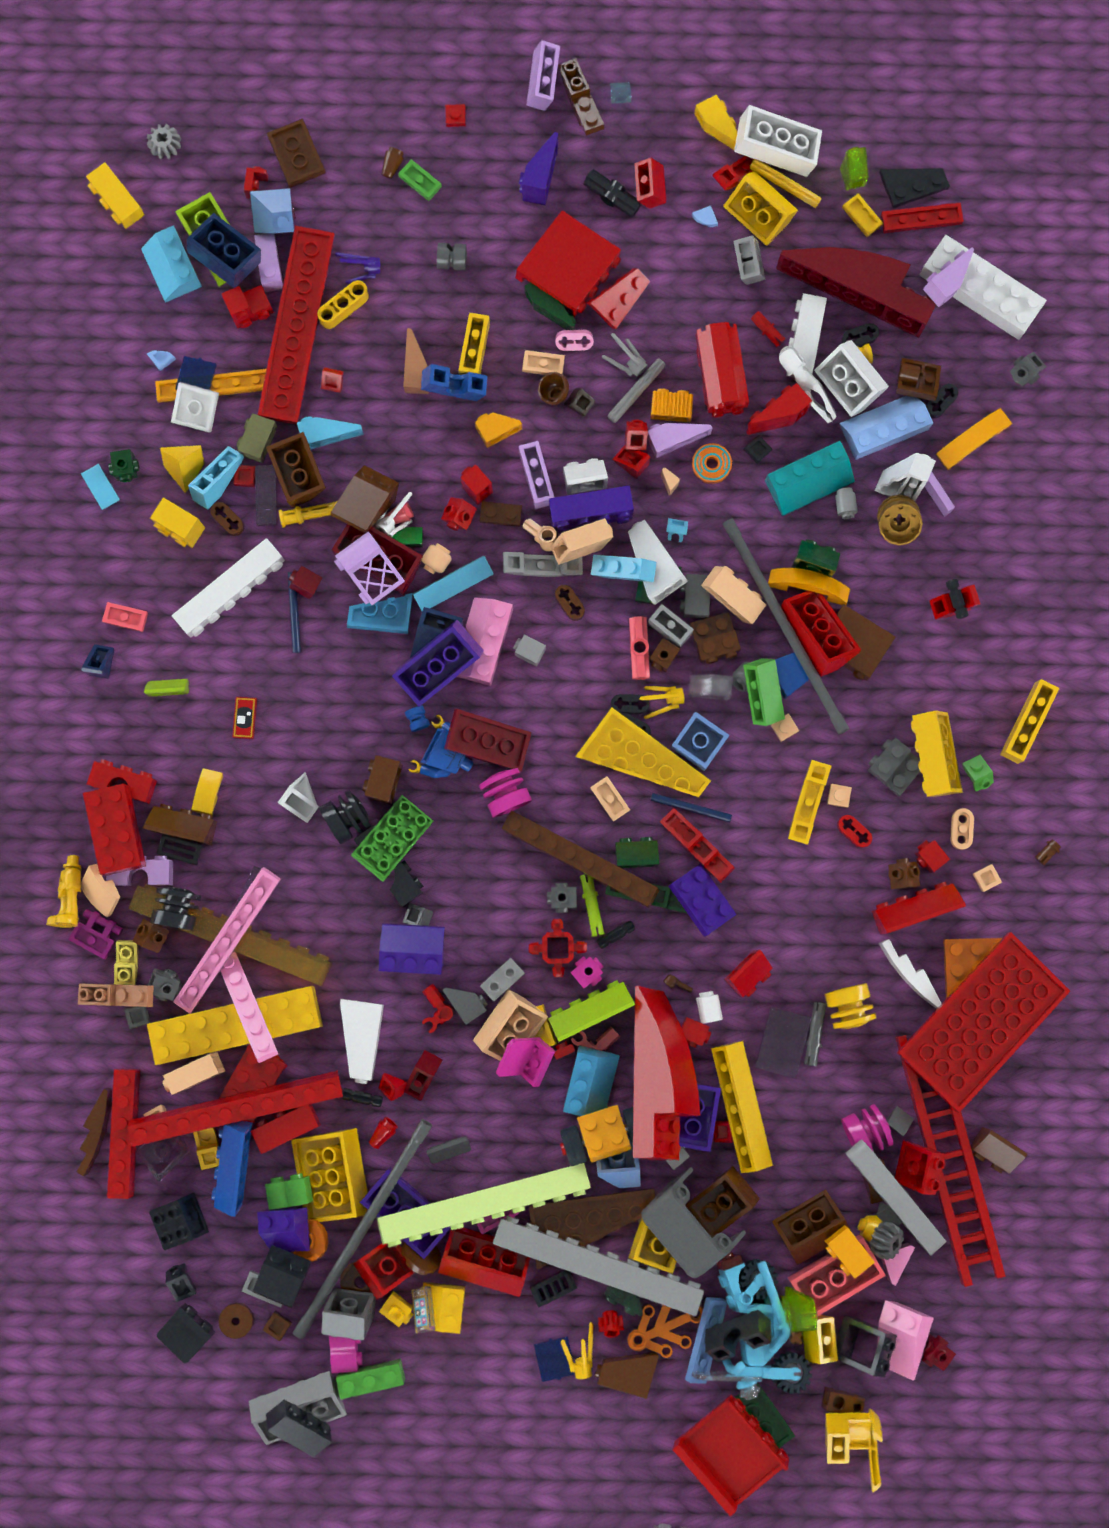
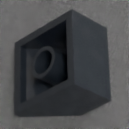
[252,1245,311,1308]

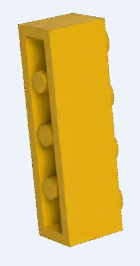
[1000,679,1060,764]

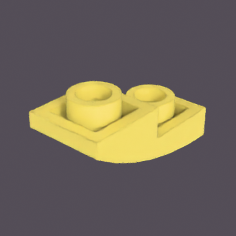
[114,940,139,985]

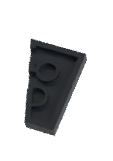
[879,168,950,208]

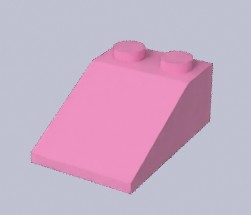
[877,1300,934,1380]

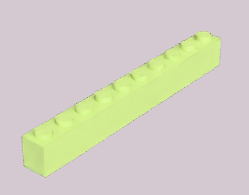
[377,1163,591,1247]

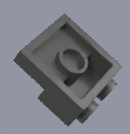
[867,737,920,796]

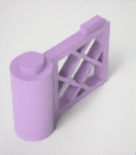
[334,532,405,606]

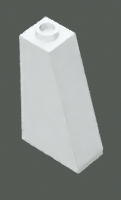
[628,520,688,605]
[340,999,384,1084]

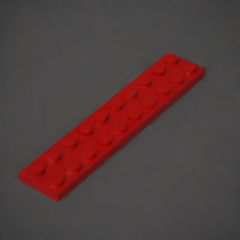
[257,226,335,425]

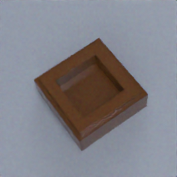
[262,1311,292,1342]

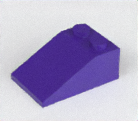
[519,132,558,206]
[679,1083,721,1152]

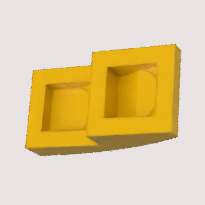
[191,768,223,816]
[193,1127,219,1170]

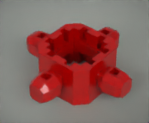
[529,919,587,977]

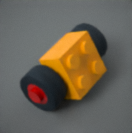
[560,1105,634,1166]

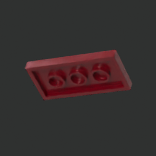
[444,709,532,772]

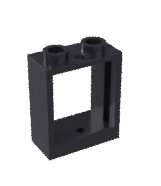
[836,1315,897,1377]

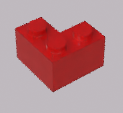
[221,285,274,329]

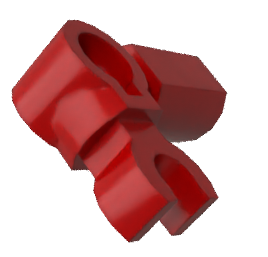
[422,983,454,1033]

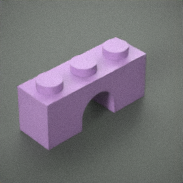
[106,856,173,886]

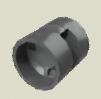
[437,243,467,270]

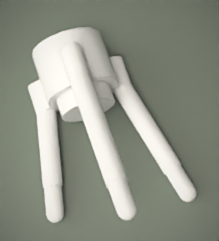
[374,492,412,538]

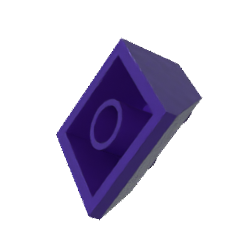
[257,1207,310,1252]

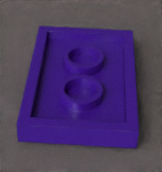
[669,864,736,937]

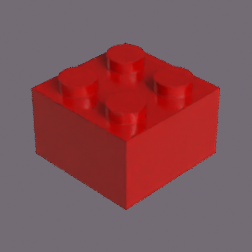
[353,1243,415,1300]

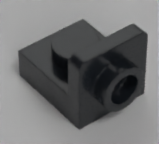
[166,1263,196,1302]

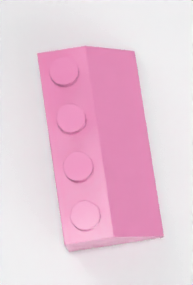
[457,598,513,686]

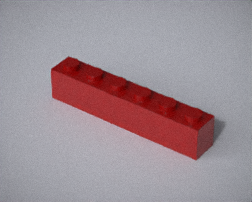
[107,1068,140,1199]

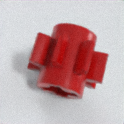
[598,1310,624,1338]

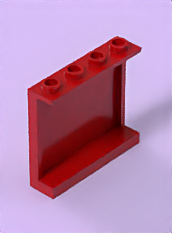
[515,210,621,318]
[672,1394,789,1516]

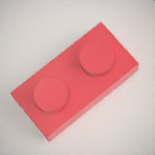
[102,602,148,632]

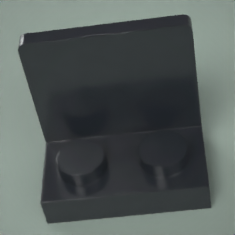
[149,1192,209,1250]

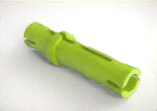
[580,874,605,937]

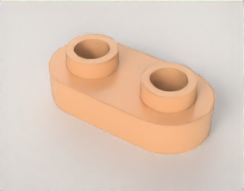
[951,808,974,850]

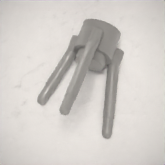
[602,333,648,377]

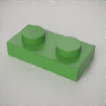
[398,159,442,201]

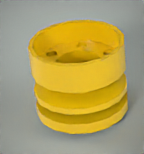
[824,983,876,1029]

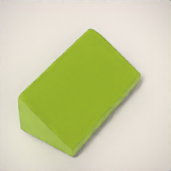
[144,679,189,697]

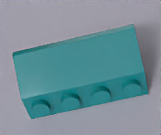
[765,441,855,516]

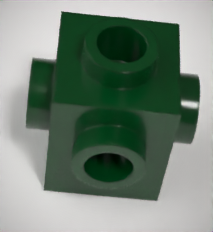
[108,449,140,483]

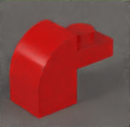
[929,585,980,620]

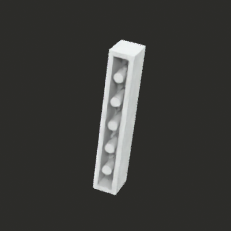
[172,538,285,638]

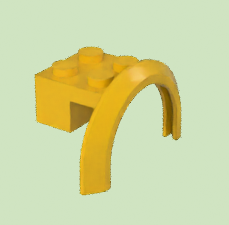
[825,1409,883,1492]

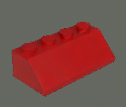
[781,591,861,677]
[872,881,966,935]
[438,1227,531,1297]

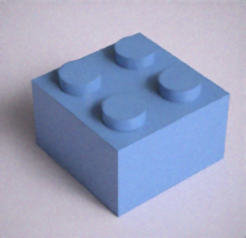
[671,712,729,771]

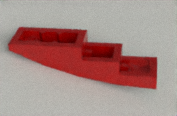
[660,808,735,883]

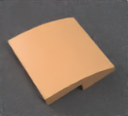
[81,864,120,917]

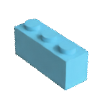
[591,555,657,582]

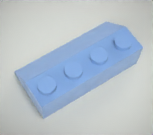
[839,396,933,460]

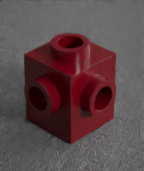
[921,1333,956,1371]

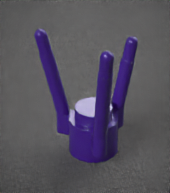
[335,252,381,284]

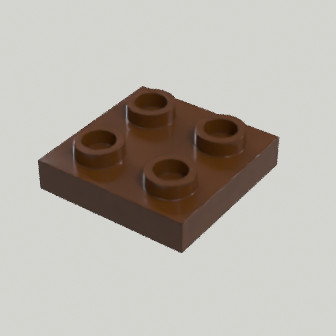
[896,358,941,401]

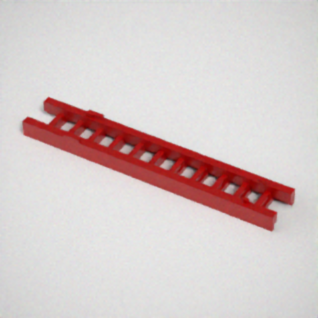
[895,1035,1006,1287]

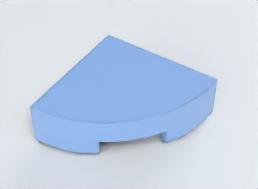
[692,206,718,227]
[147,350,176,371]

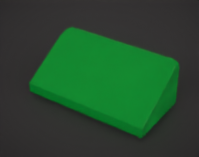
[392,527,423,548]

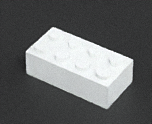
[734,105,822,177]

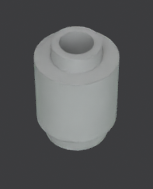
[835,488,858,519]

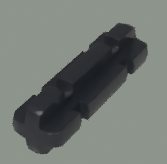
[946,579,969,619]
[597,921,635,949]
[342,1088,383,1108]

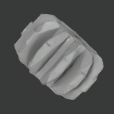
[147,124,181,160]

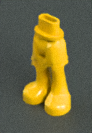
[46,855,81,928]

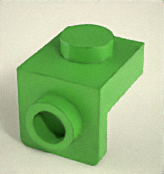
[962,754,994,792]

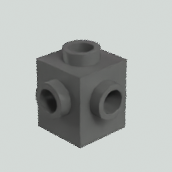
[1009,352,1046,386]
[547,883,577,913]
[148,968,182,1001]

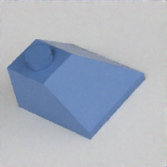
[250,188,294,233]
[596,1138,641,1188]

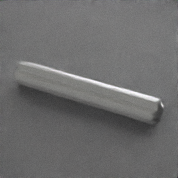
[608,358,666,423]

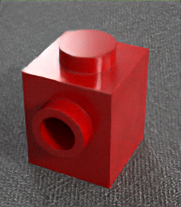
[625,419,648,450]
[915,840,950,873]
[681,1017,711,1048]

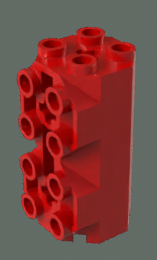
[695,322,749,418]

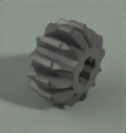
[870,1222,904,1260]

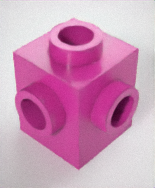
[570,956,603,989]

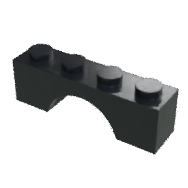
[353,825,424,907]

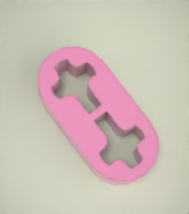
[555,330,594,351]

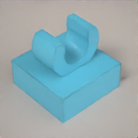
[666,518,688,542]

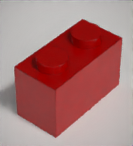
[634,158,666,209]
[460,464,493,505]

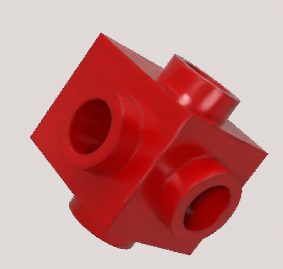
[441,497,477,531]

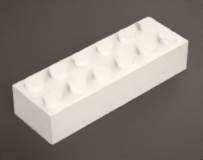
[920,235,1047,340]

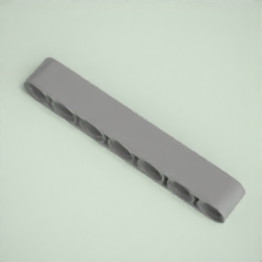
[845,1139,946,1256]

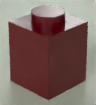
[288,566,322,599]

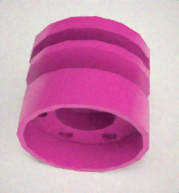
[479,768,532,818]
[841,1104,894,1151]

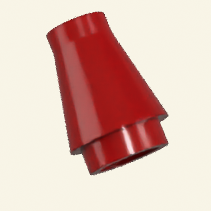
[368,1117,398,1149]

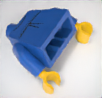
[408,715,474,778]

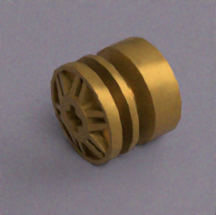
[877,494,923,545]

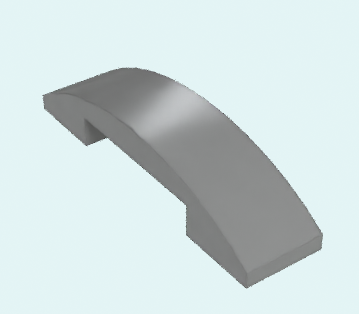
[503,552,583,577]

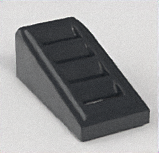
[530,1270,577,1308]

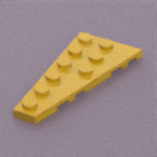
[575,707,711,797]

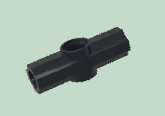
[584,169,642,218]

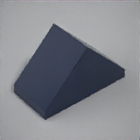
[82,644,114,679]

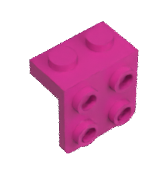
[496,1037,555,1087]

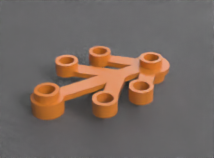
[627,1304,703,1358]

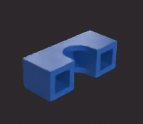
[421,364,487,401]

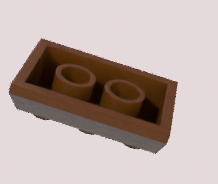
[266,432,326,508]
[143,804,217,845]
[772,1189,851,1265]

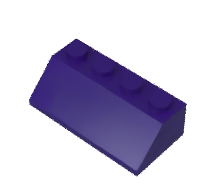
[360,1167,451,1259]

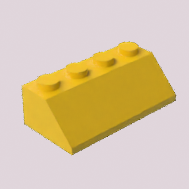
[911,711,963,797]

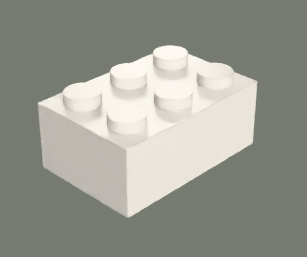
[814,340,889,417]

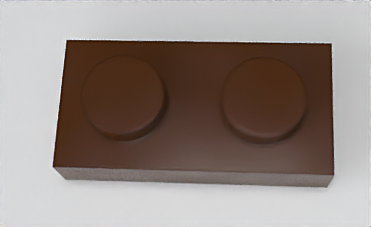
[480,501,522,527]

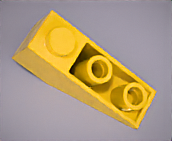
[694,95,741,155]

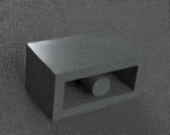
[680,574,710,619]

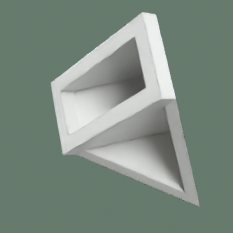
[278,772,319,823]

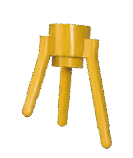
[639,686,684,719]
[561,1322,593,1379]

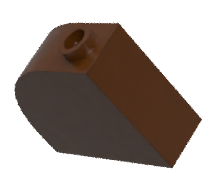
[836,604,895,681]

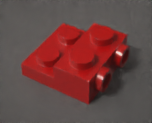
[895,1141,945,1195]

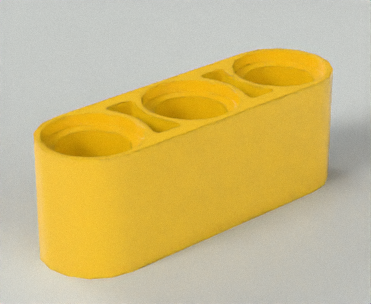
[318,280,369,329]

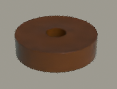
[219,1303,254,1339]

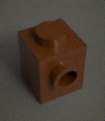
[649,638,680,672]

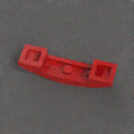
[712,156,769,190]

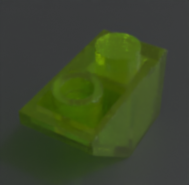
[840,147,868,190]
[781,1287,817,1332]

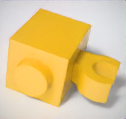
[379,1291,414,1327]

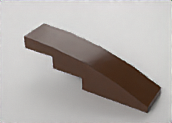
[76,1088,112,1176]

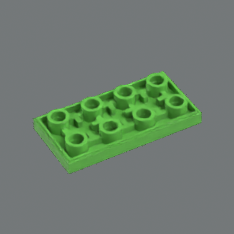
[351,795,433,882]

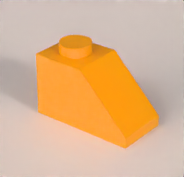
[475,412,522,448]

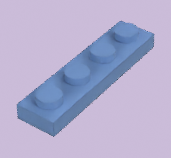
[685,1297,727,1384]

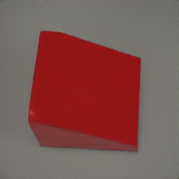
[378,1073,407,1102]
[713,1121,734,1143]

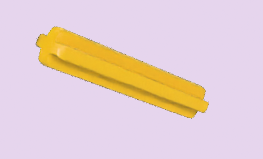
[750,159,821,208]

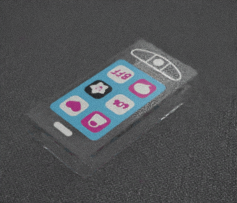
[411,1286,435,1333]

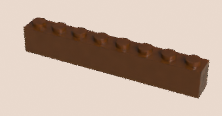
[501,810,659,909]

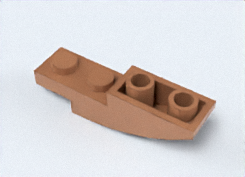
[78,984,154,1007]

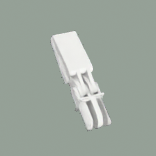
[779,346,837,423]

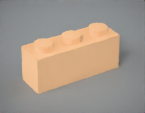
[701,566,766,624]

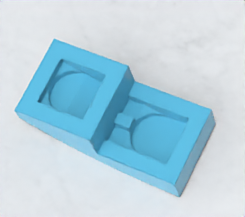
[81,464,120,510]

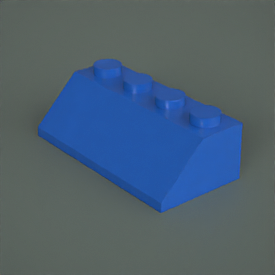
[211,1121,253,1217]

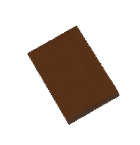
[266,119,326,188]

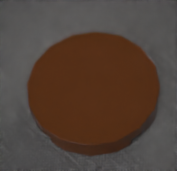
[401,1242,441,1275]

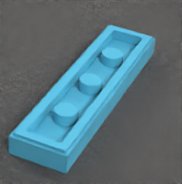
[413,556,494,611]

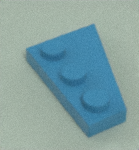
[347,593,413,634]

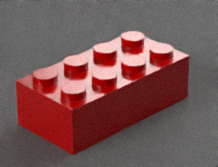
[83,783,146,876]

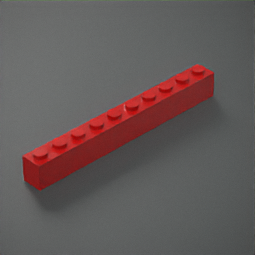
[127,1070,343,1147]

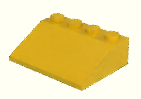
[291,1128,368,1222]

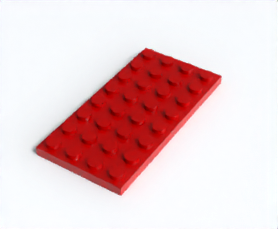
[897,932,1070,1113]

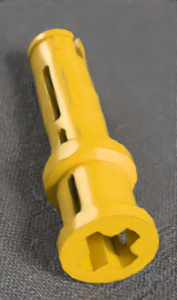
[278,501,338,528]

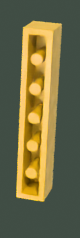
[711,1041,773,1173]

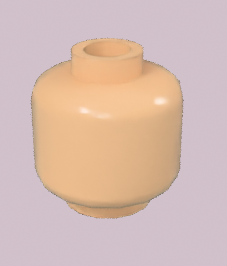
[422,543,451,575]

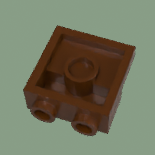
[689,612,741,664]

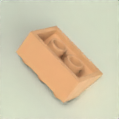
[473,989,548,1061]

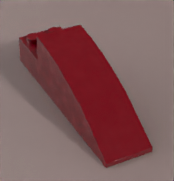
[776,247,936,338]

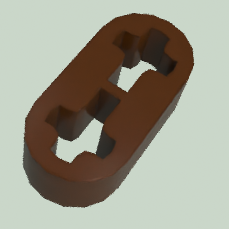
[210,502,244,536]
[555,585,585,621]

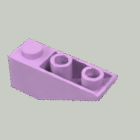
[923,247,974,307]

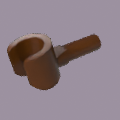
[663,974,693,993]

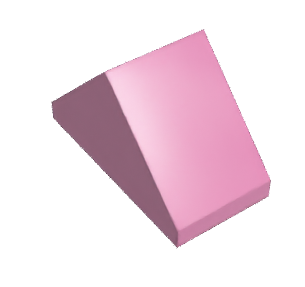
[882,1243,915,1286]

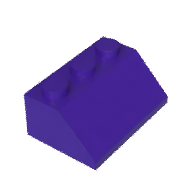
[379,923,445,975]

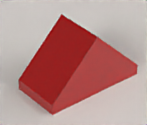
[613,445,650,479]

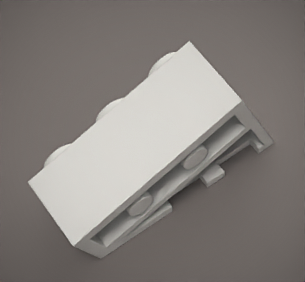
[875,453,936,501]

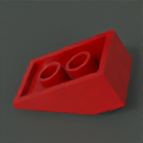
[724,949,773,997]

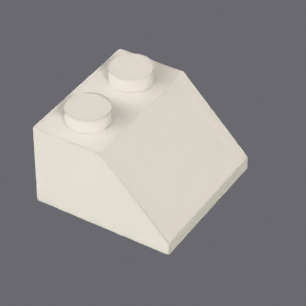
[563,459,608,495]

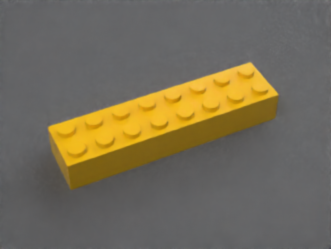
[147,986,323,1065]

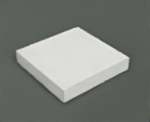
[171,382,219,433]

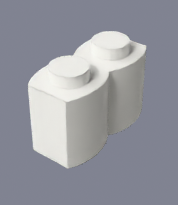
[696,991,723,1023]

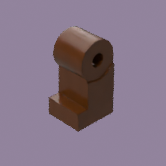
[821,1387,866,1413]

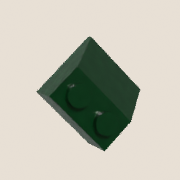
[792,539,840,577]
[615,837,659,868]

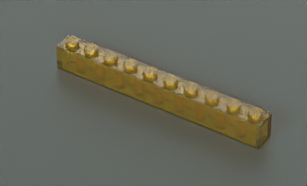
[128,883,332,986]

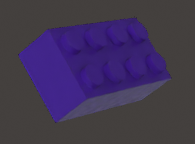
[549,485,634,534]
[392,620,484,707]

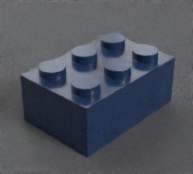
[187,213,261,288]

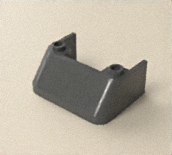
[642,1167,746,1278]

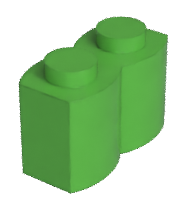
[265,1173,313,1210]

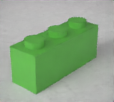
[743,658,785,726]
[336,1358,405,1400]

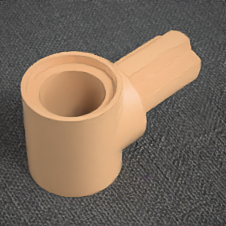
[522,519,557,552]

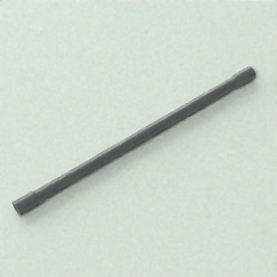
[723,519,850,735]
[293,1119,432,1339]

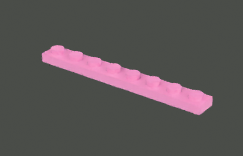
[173,867,281,1014]

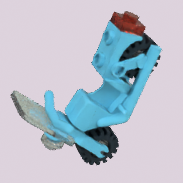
[692,1252,812,1400]

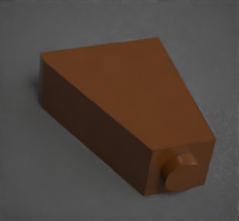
[594,1352,659,1399]

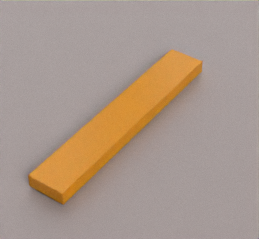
[155,369,266,403]

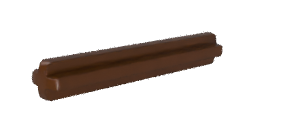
[790,1331,803,1346]

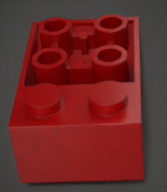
[746,383,812,435]

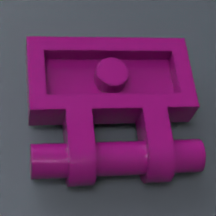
[68,909,123,959]

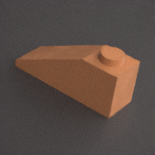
[403,328,429,394]

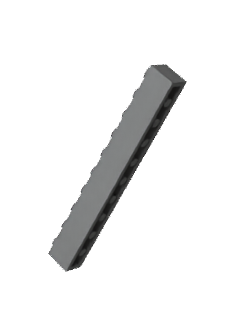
[493,1215,704,1316]

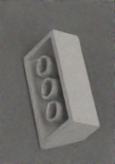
[249,1371,347,1445]

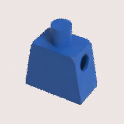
[775,653,809,699]

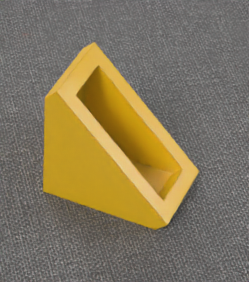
[160,445,204,494]

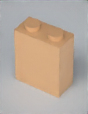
[551,519,613,565]
[163,1052,225,1095]

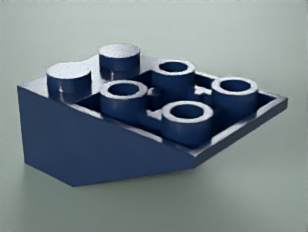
[410,607,464,658]

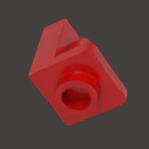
[244,166,269,199]

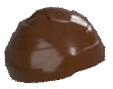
[538,372,569,405]

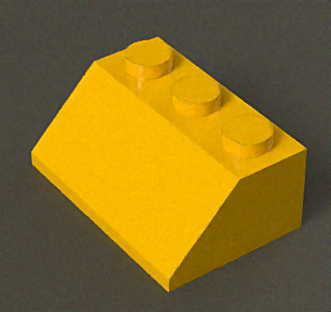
[723,171,798,246]

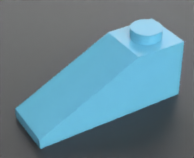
[297,417,364,449]
[188,446,244,509]

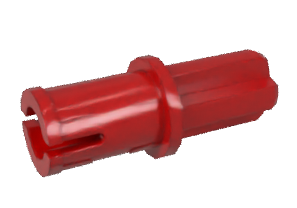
[751,311,786,348]

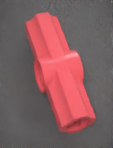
[629,616,650,680]

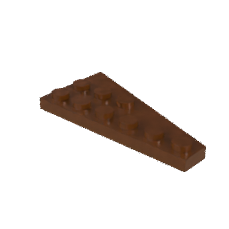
[529,1188,655,1270]

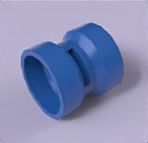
[404,706,430,732]

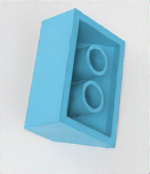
[141,225,202,303]

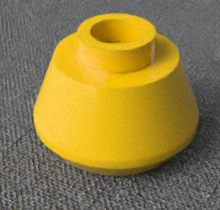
[858,1215,883,1243]

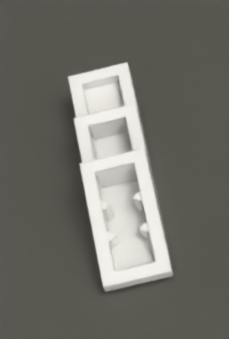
[878,939,942,1008]

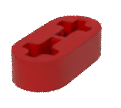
[837,815,872,848]

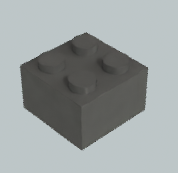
[322,1288,375,1340]

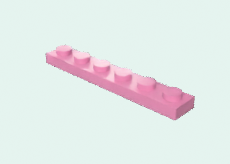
[220,951,278,1063]

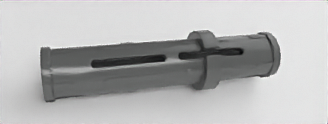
[804,1002,827,1067]

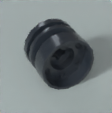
[319,790,371,844]
[150,887,201,931]

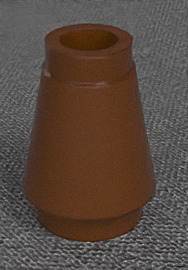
[381,147,404,179]

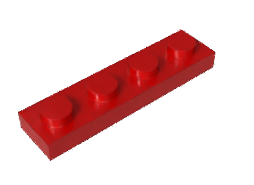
[881,202,964,233]

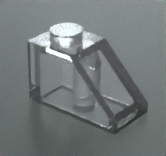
[688,674,733,700]

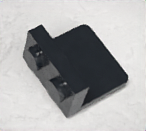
[157,1303,215,1363]

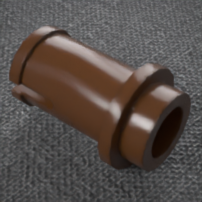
[1035,839,1061,866]

